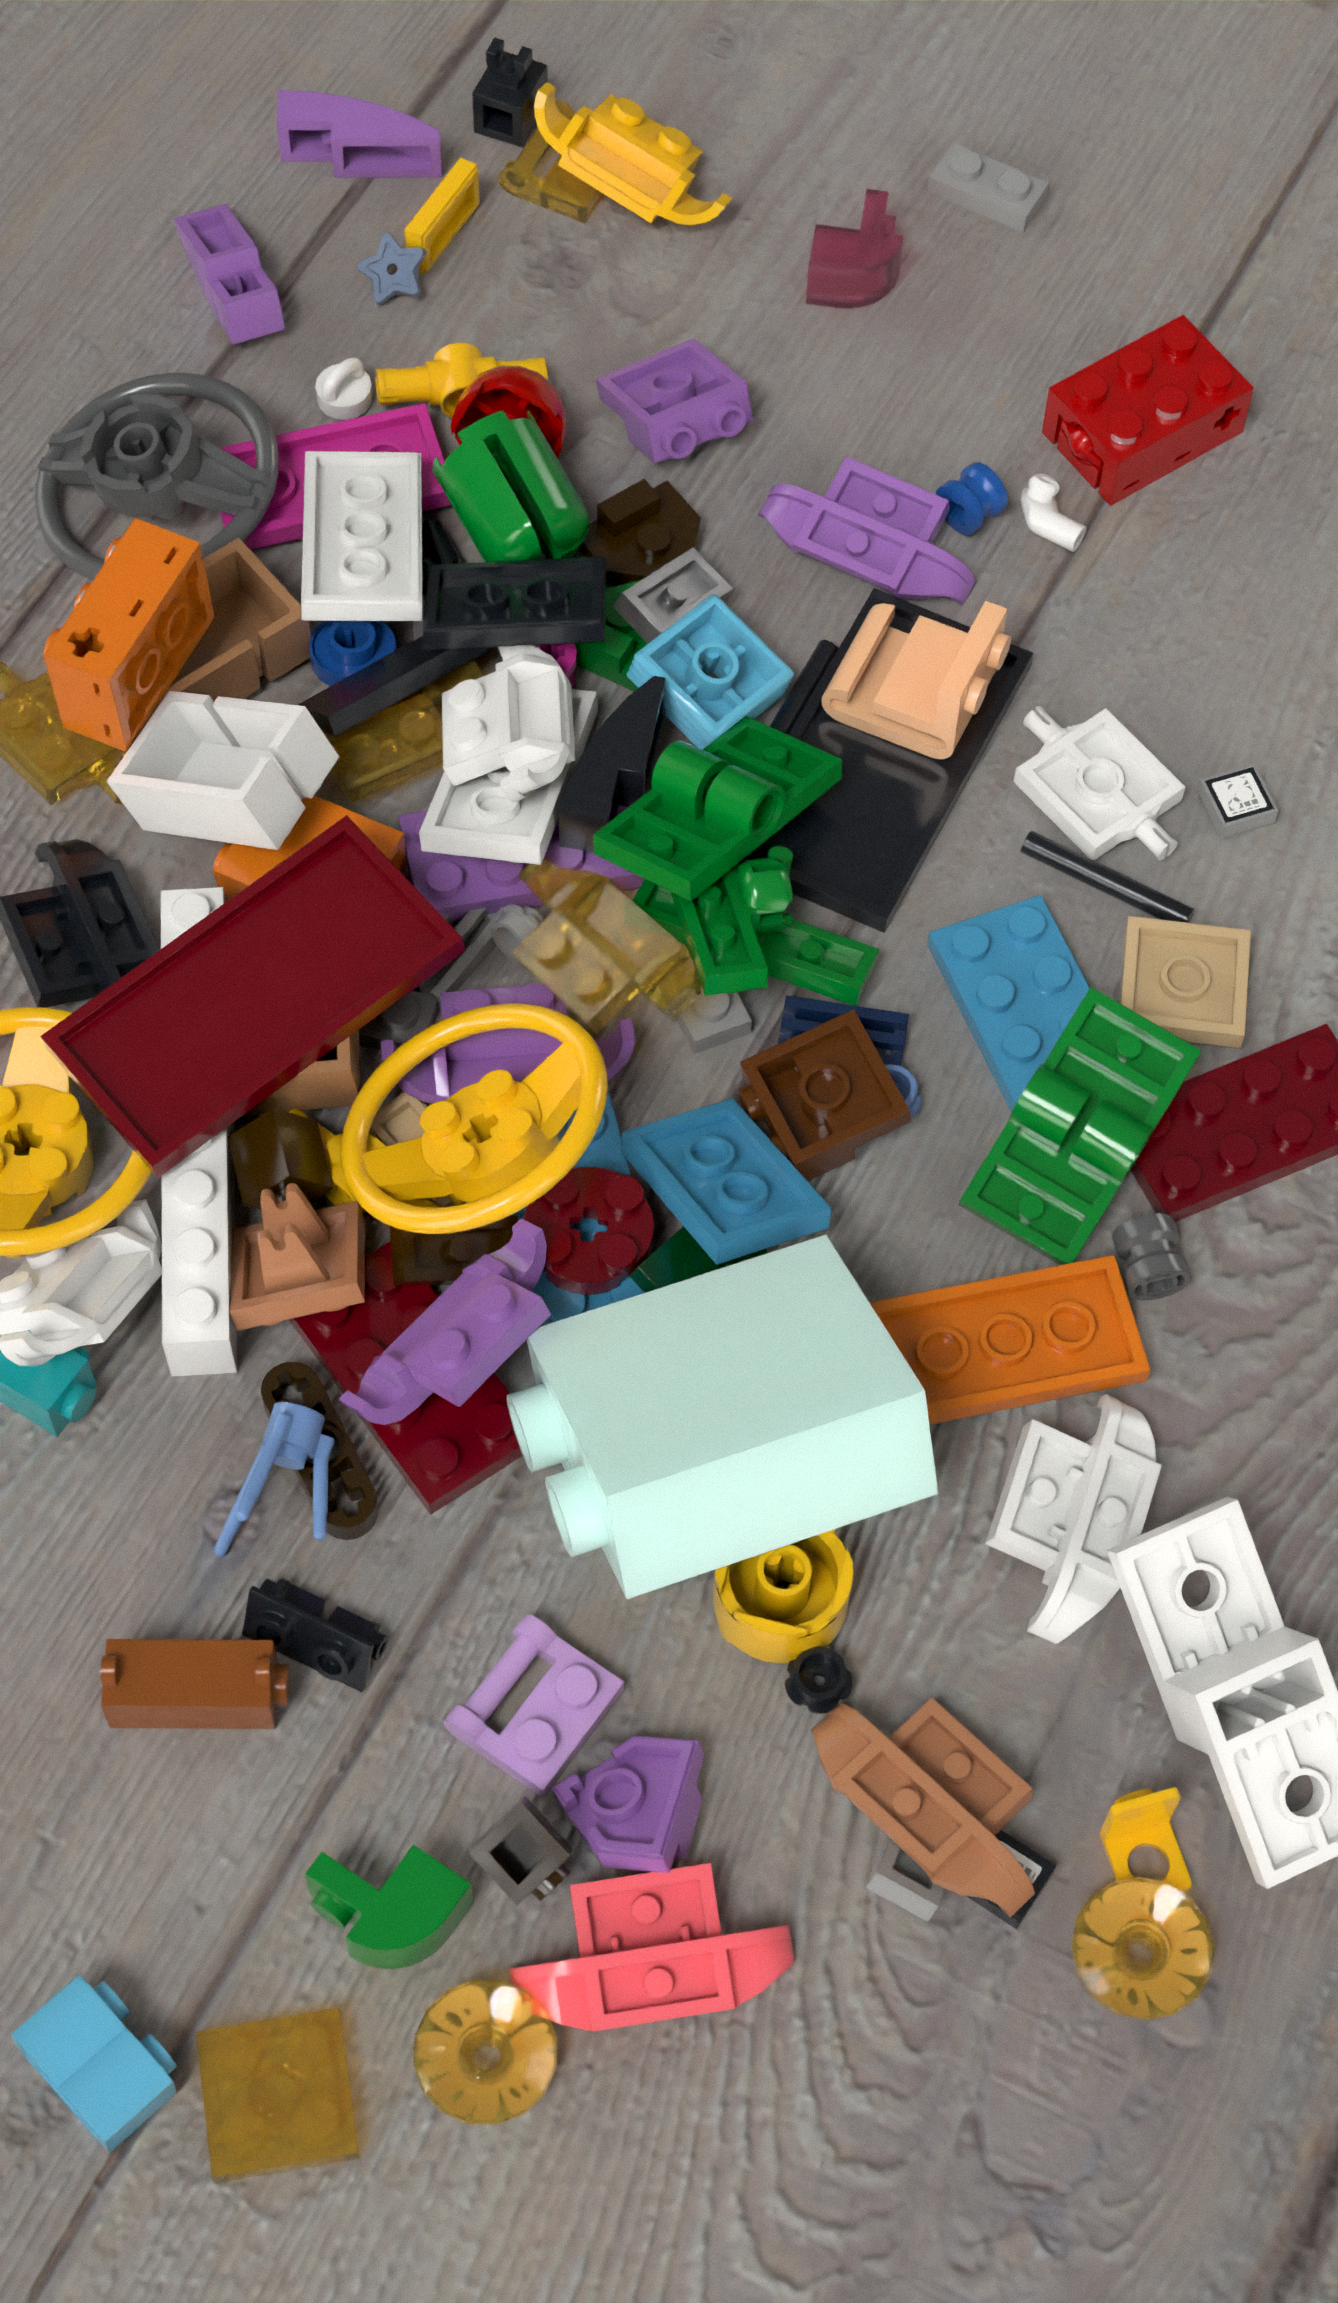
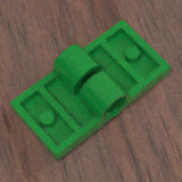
[593,716,842,901]
[959,987,1201,1265]

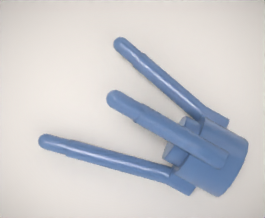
[214,1402,335,1557]

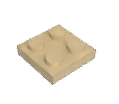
[1119,916,1251,1048]

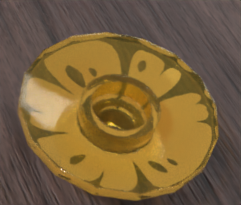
[1071,1877,1215,2021]
[413,1979,557,2125]

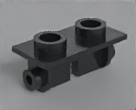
[242,1578,389,1692]

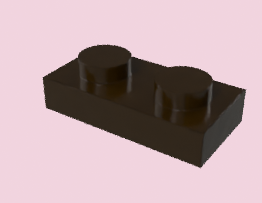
[390,1216,518,1286]

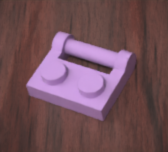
[443,1614,624,1799]

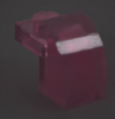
[806,189,904,309]

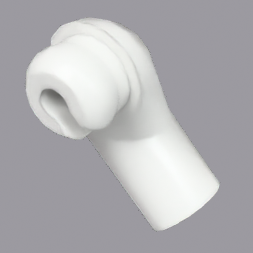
[1020,473,1086,552]

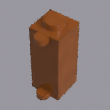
[101,1639,290,1729]

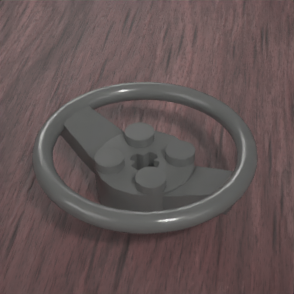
[35,373,279,580]

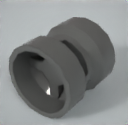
[1112,1213,1191,1300]

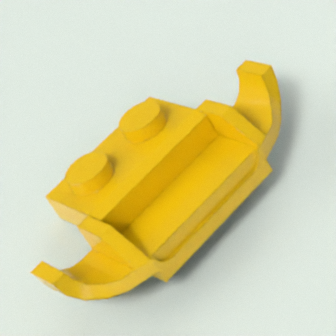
[534,82,733,225]

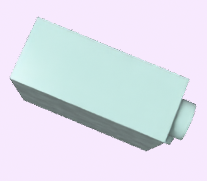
[506,1235,938,1599]

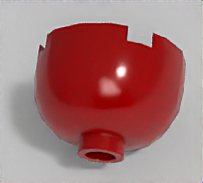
[450,366,567,459]

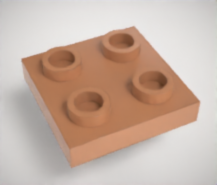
[229,1183,365,1331]

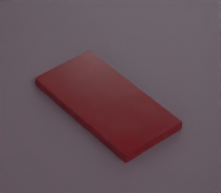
[40,815,466,1179]

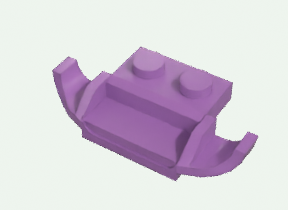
[758,456,976,605]
[381,982,635,1103]
[338,1218,551,1425]

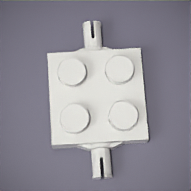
[1013,706,1185,861]

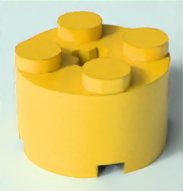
[713,1529,853,1663]

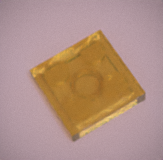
[196,2008,360,2184]

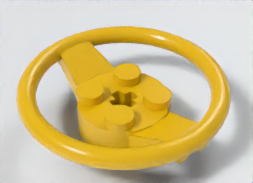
[340,1003,608,1234]
[0,1007,152,1259]

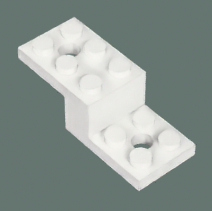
[1107,1497,1338,1889]

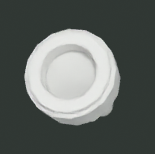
[315,357,373,420]

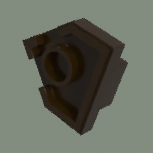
[578,479,701,585]

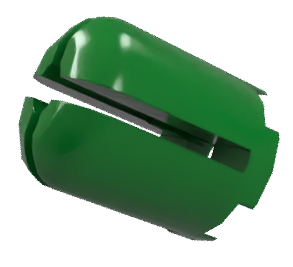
[432,411,589,562]

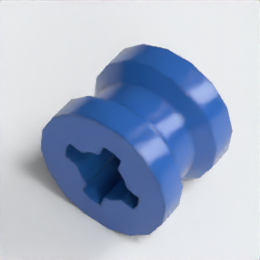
[936,462,1008,535]

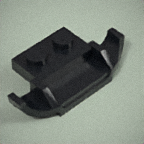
[0,839,160,1008]

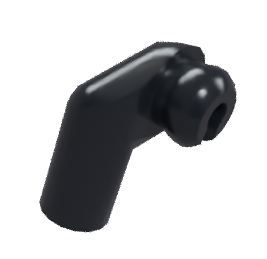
[422,519,461,596]

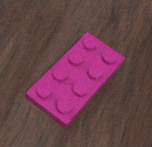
[219,403,452,550]

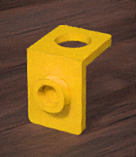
[1099,1787,1192,1905]

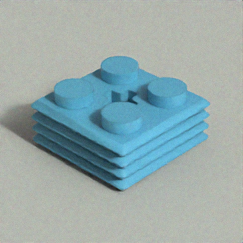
[627,594,794,750]

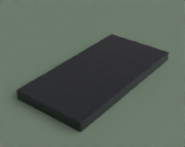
[738,588,1033,933]

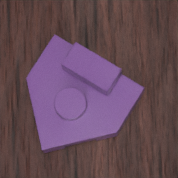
[551,1735,705,1873]

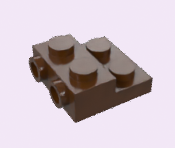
[736,1009,911,1181]

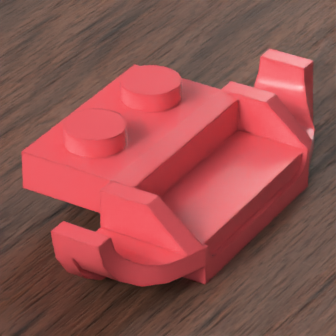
[509,1863,795,2032]

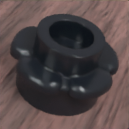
[785,1647,853,1714]

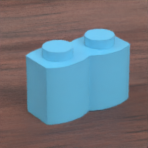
[11,1975,177,2154]

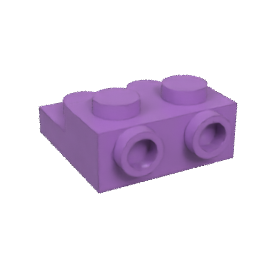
[596,338,753,463]

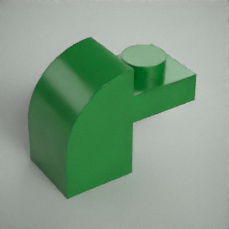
[304,1844,474,1969]

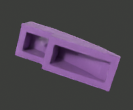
[277,90,442,178]
[174,203,285,345]

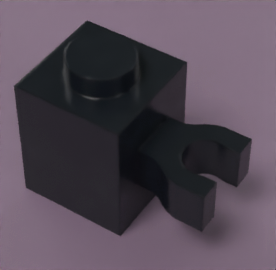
[472,37,548,148]

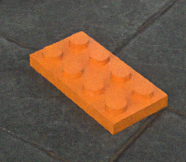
[869,1255,1151,1425]

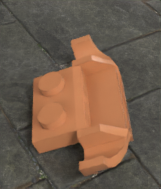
[811,1697,1035,1918]

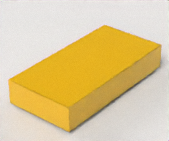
[404,157,480,275]

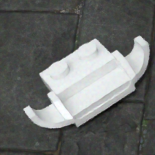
[442,645,576,802]
[0,1199,162,1366]
[985,1394,1162,1645]

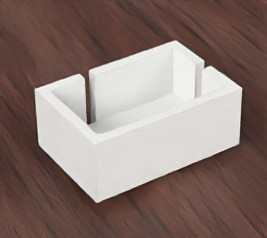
[106,691,339,850]

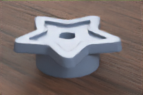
[357,233,426,305]

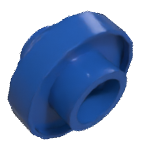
[309,621,396,686]

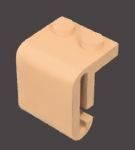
[822,601,1011,759]

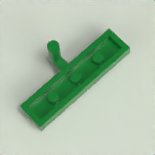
[625,846,879,1006]

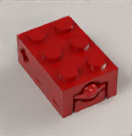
[1042,315,1254,506]

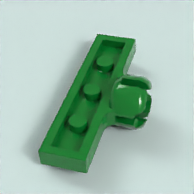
[670,857,793,996]

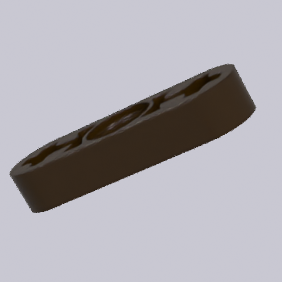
[261,1362,378,1540]

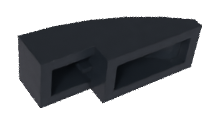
[559,676,666,852]

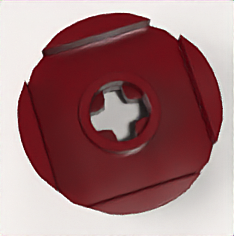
[524,1167,654,1295]

